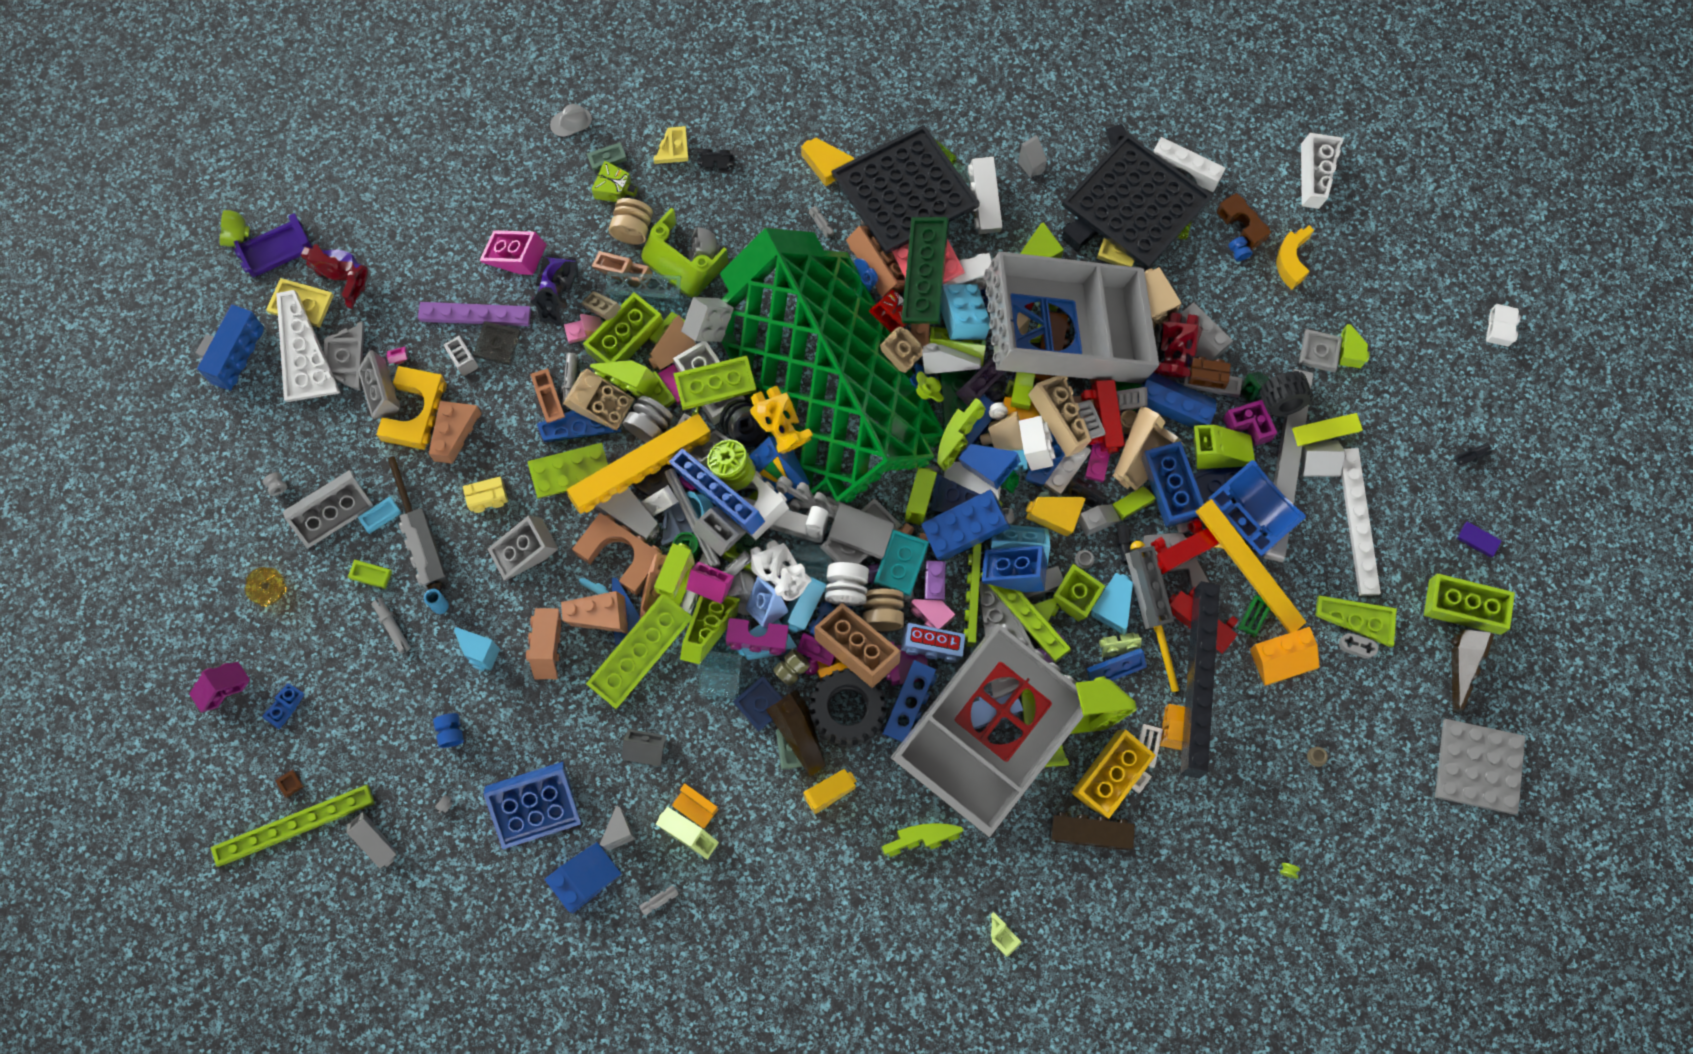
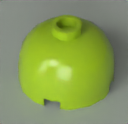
[219,210,250,247]

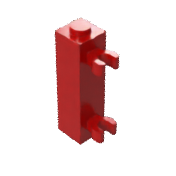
[1081,380,1125,454]
[1151,518,1220,575]
[1169,587,1239,653]

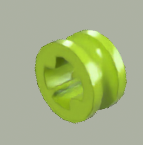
[1279,863,1300,879]

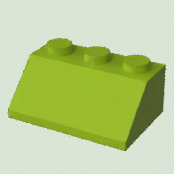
[929,327,986,366]

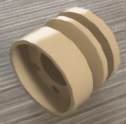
[608,198,653,245]
[863,589,904,631]

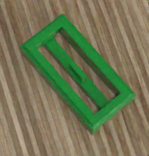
[1237,595,1270,638]

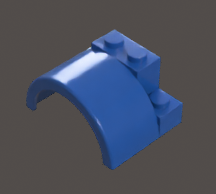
[1208,460,1306,557]

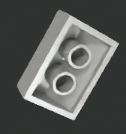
[1169,302,1233,361]
[358,350,400,419]

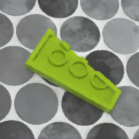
[1315,595,1397,648]

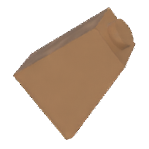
[648,315,697,371]

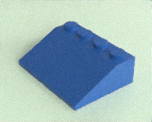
[483,762,581,849]

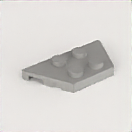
[323,322,365,391]

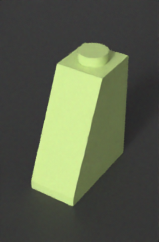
[656,807,719,860]

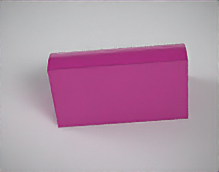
[686,562,734,604]

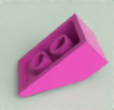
[480,231,547,275]

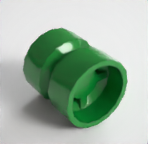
[673,532,700,561]

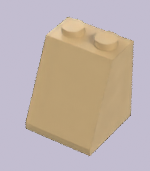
[1144,267,1182,329]

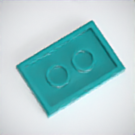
[874,529,929,596]

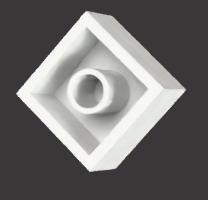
[1019,416,1056,471]

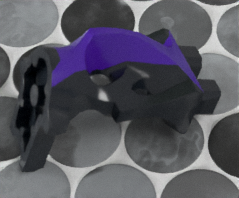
[530,254,578,326]

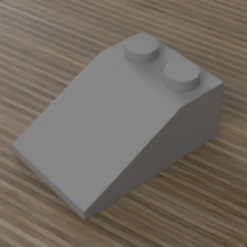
[488,516,558,581]

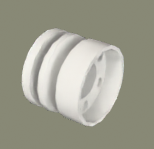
[825,562,869,606]

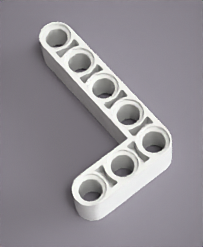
[742,497,828,543]

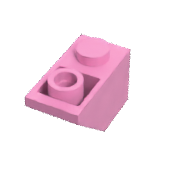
[910,599,955,630]

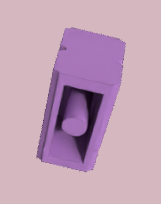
[924,561,946,602]

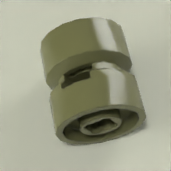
[773,649,810,686]

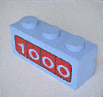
[901,623,965,663]

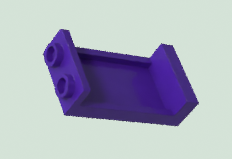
[233,213,313,278]

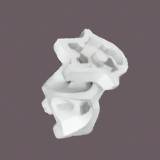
[750,540,811,601]

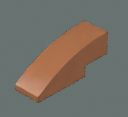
[592,251,653,289]
[530,368,565,423]

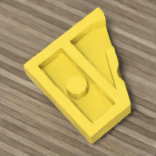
[654,126,689,164]

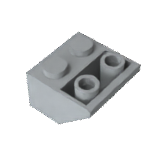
[693,506,746,556]

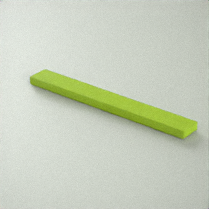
[211,785,375,867]

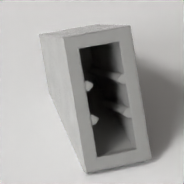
[347,811,396,868]

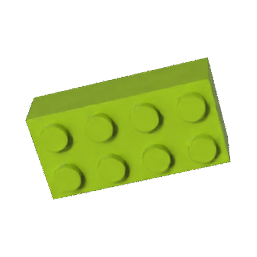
[583,292,663,363]
[1424,573,1515,635]

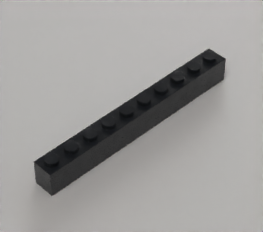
[1180,581,1220,779]

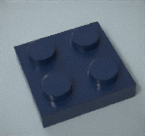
[733,676,782,732]

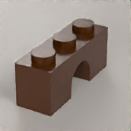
[1216,192,1271,250]

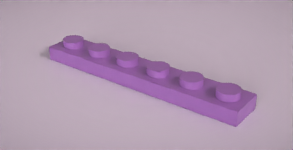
[418,302,531,326]

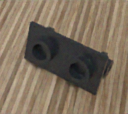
[697,149,734,169]
[1065,477,1107,508]

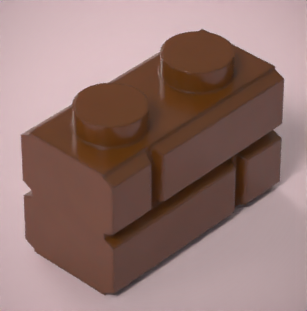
[1188,356,1231,390]

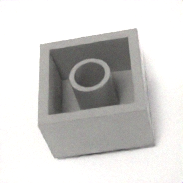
[682,297,734,342]

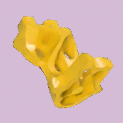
[750,386,813,454]

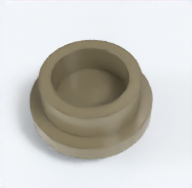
[1307,747,1328,767]

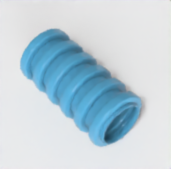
[424,589,449,614]

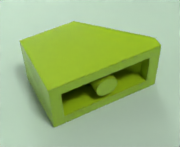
[1339,324,1370,369]

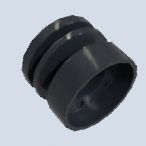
[720,399,769,448]

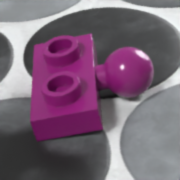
[797,633,836,676]

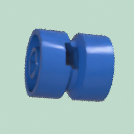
[433,713,464,748]

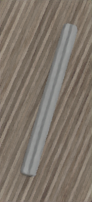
[665,468,721,568]

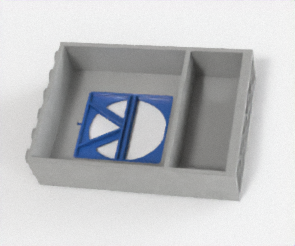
[984,251,1159,384]

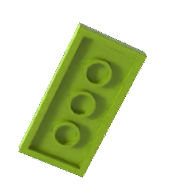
[673,356,757,410]
[527,443,608,499]

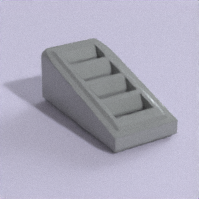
[444,336,479,376]
[1116,387,1147,412]
[1078,400,1105,439]

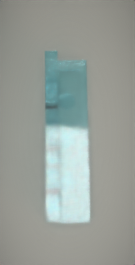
[606,272,682,300]

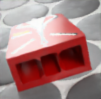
[869,290,906,333]

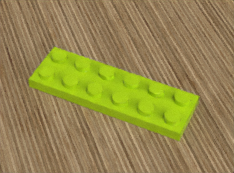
[586,594,692,709]

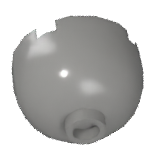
[689,227,720,262]

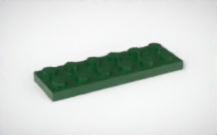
[902,217,949,324]

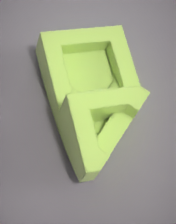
[991,912,1021,957]

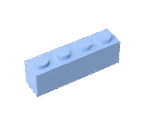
[971,692,1023,730]

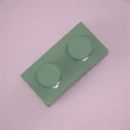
[587,142,627,172]
[776,729,802,770]

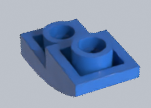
[262,683,304,729]

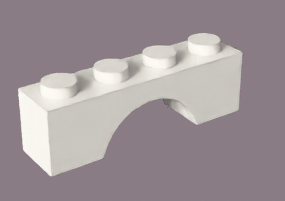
[1153,137,1226,192]

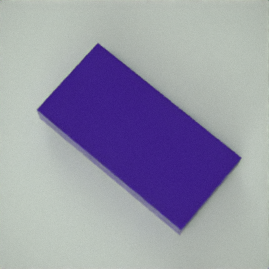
[1457,521,1502,558]

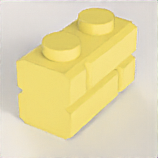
[463,476,508,513]

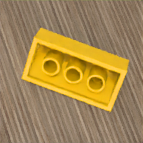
[1071,729,1156,819]

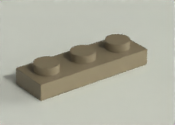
[581,291,621,320]

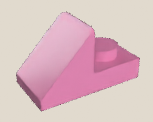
[564,314,602,344]

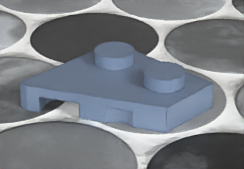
[661,502,694,547]

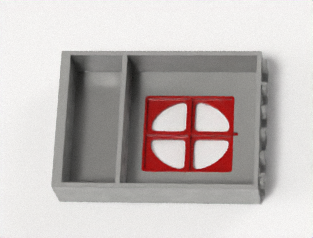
[890,624,1084,837]

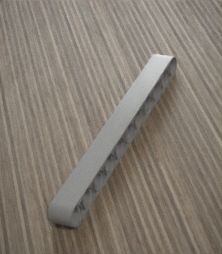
[1263,369,1313,562]

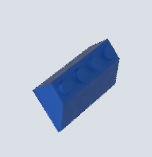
[1138,372,1216,429]

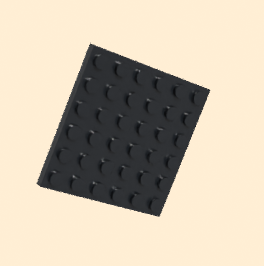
[831,125,980,255]
[1061,133,1213,270]

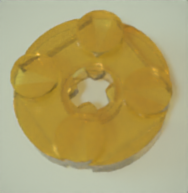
[244,567,287,607]

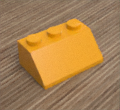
[1250,627,1320,686]

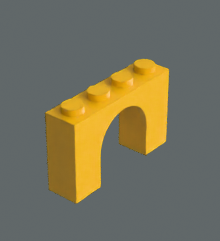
[376,366,447,450]

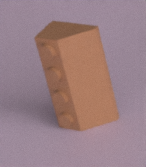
[846,226,906,297]

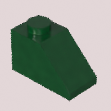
[1240,372,1270,404]

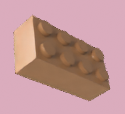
[814,603,901,688]

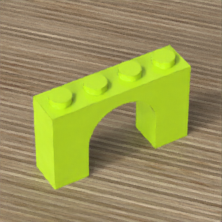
[654,543,695,606]

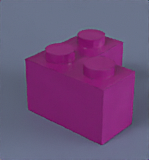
[1223,400,1277,446]
[189,661,250,713]

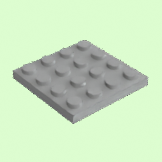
[1435,719,1525,815]

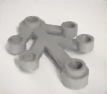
[776,476,838,523]

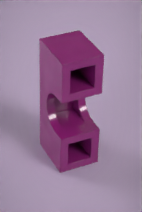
[726,618,789,655]

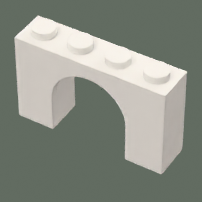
[735,471,789,540]

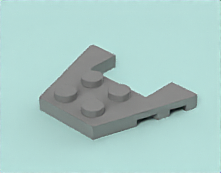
[1133,532,1208,594]

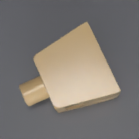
[980,411,1023,451]

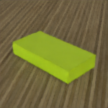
[348,559,392,589]

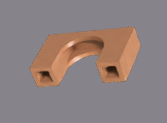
[572,513,662,596]

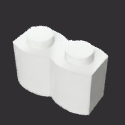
[1486,304,1521,347]

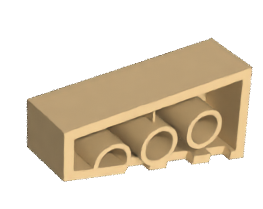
[1028,376,1091,457]

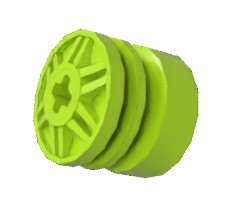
[707,439,756,491]

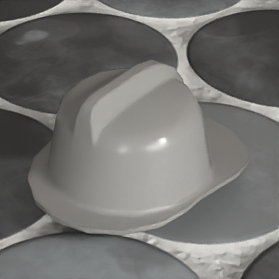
[550,104,592,137]
[730,571,756,615]

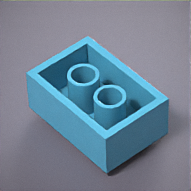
[941,284,990,340]

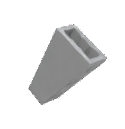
[594,488,660,544]

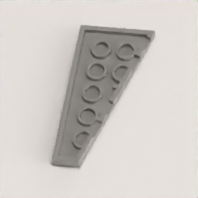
[979,581,1035,700]

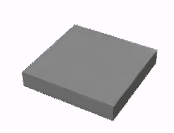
[1299,329,1343,373]

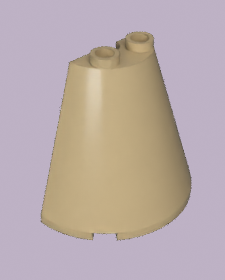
[1112,407,1184,491]

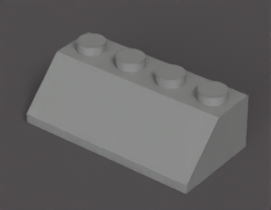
[282,470,374,549]

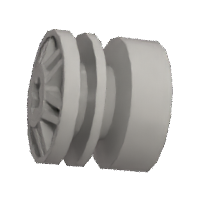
[622,396,673,443]

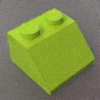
[1053,564,1105,622]

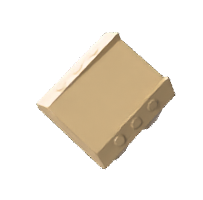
[880,327,923,373]

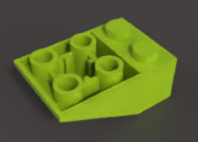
[590,360,659,398]
[1194,425,1255,469]

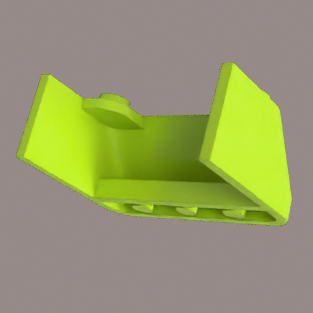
[641,208,729,297]
[1069,676,1137,735]

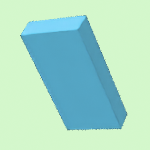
[357,496,402,534]

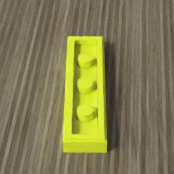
[1292,413,1363,447]

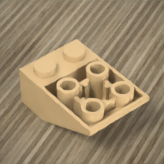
[563,369,634,431]

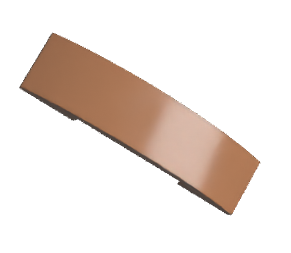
[640,553,667,619]

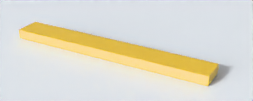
[1195,499,1306,633]

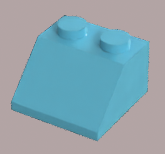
[454,627,500,671]

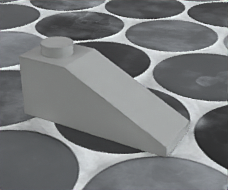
[922,343,981,374]

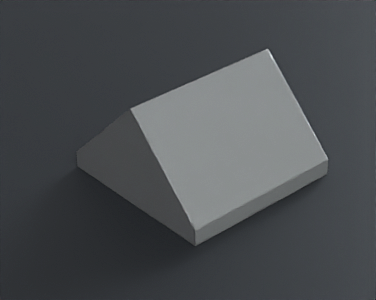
[1301,440,1345,477]
[600,806,635,851]

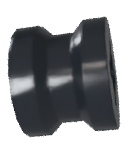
[984,383,1008,403]

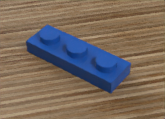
[1086,648,1147,681]

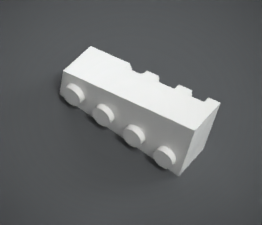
[1301,133,1344,209]
[968,157,1002,234]
[944,253,992,291]

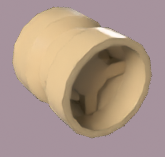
[1120,410,1137,434]

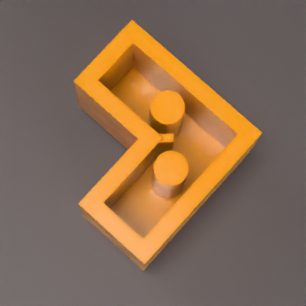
[1160,704,1185,750]

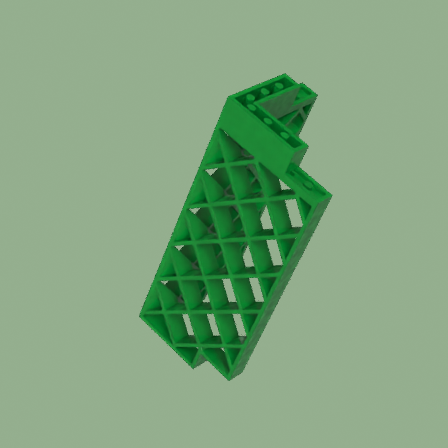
[720,228,944,503]

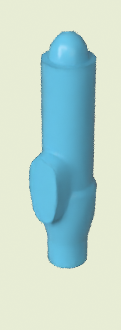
[579,578,609,595]

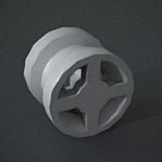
[263,472,288,496]

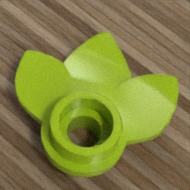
[916,371,944,402]

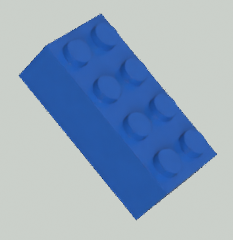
[197,304,264,391]
[1141,441,1204,528]
[921,489,1011,561]

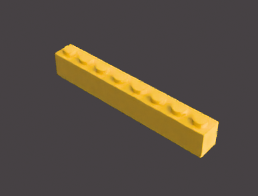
[566,413,711,514]

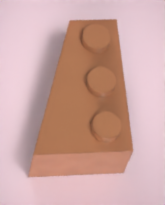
[429,401,482,464]
[561,591,628,634]
[526,608,561,679]

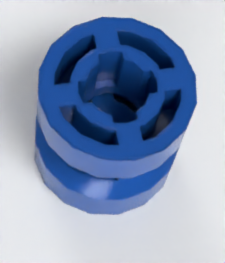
[1228,236,1253,262]

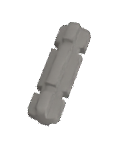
[809,206,834,238]
[639,886,678,915]

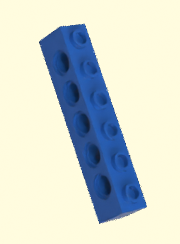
[669,448,765,535]

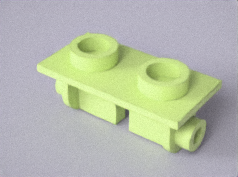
[1099,632,1142,657]

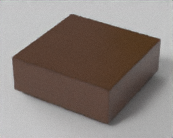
[275,769,305,798]

